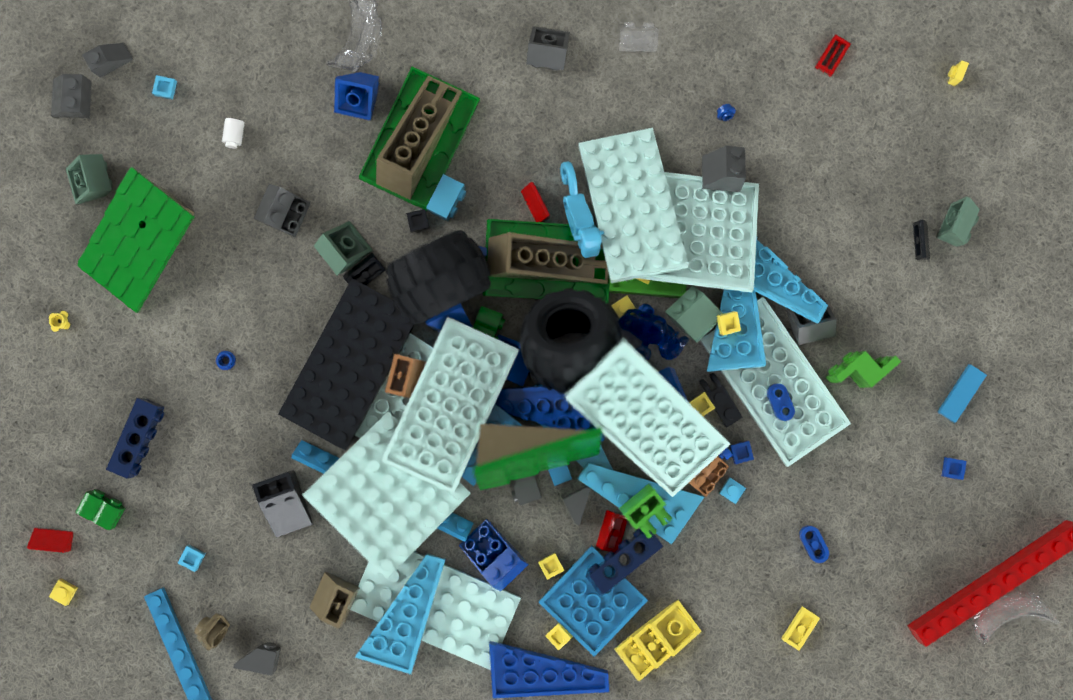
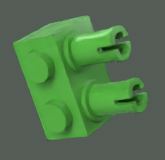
[619,484,672,538]

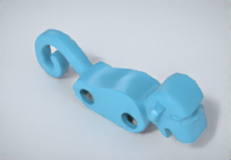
[560,161,604,258]

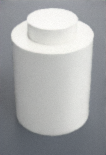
[222,118,244,149]

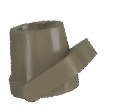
[194,613,230,651]

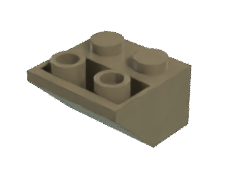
[309,572,360,629]

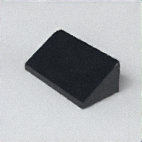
[913,220,930,260]
[343,252,386,285]

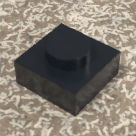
[406,209,430,233]

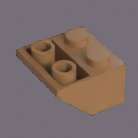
[385,354,427,398]
[689,456,729,497]

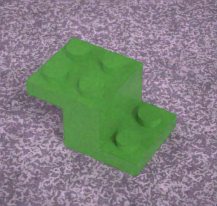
[826,351,901,388]

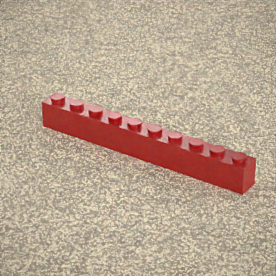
[907,520,1073,647]

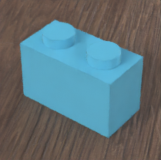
[426,174,466,221]

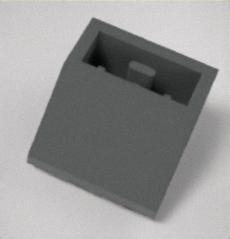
[253,184,311,237]

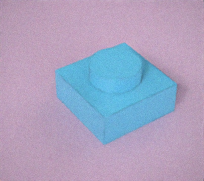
[152,75,177,100]
[719,477,746,504]
[178,545,206,572]

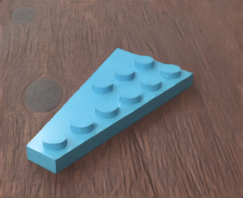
[753,236,828,324]
[707,289,766,372]
[577,462,704,544]
[355,554,446,674]

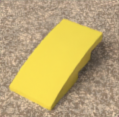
[614,600,702,681]

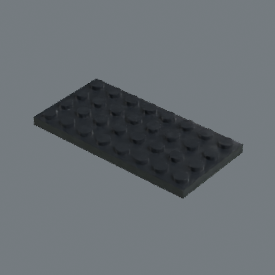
[278,279,415,451]

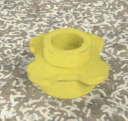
[49,311,70,332]

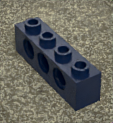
[106,398,164,479]
[585,528,664,595]

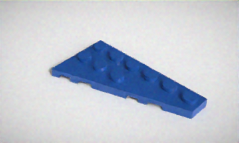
[495,386,605,441]
[489,641,609,699]

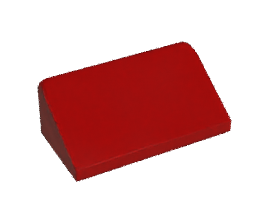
[521,182,550,222]
[596,510,628,553]
[27,528,73,553]

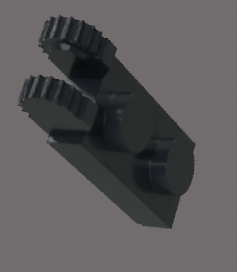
[699,373,743,427]

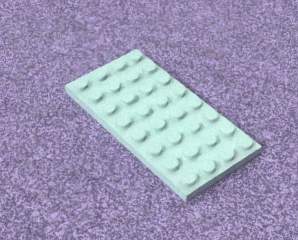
[579,128,689,283]
[700,296,851,467]
[382,317,519,493]
[565,339,730,497]
[350,551,521,670]

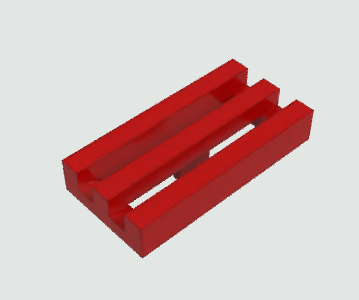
[815,34,851,77]

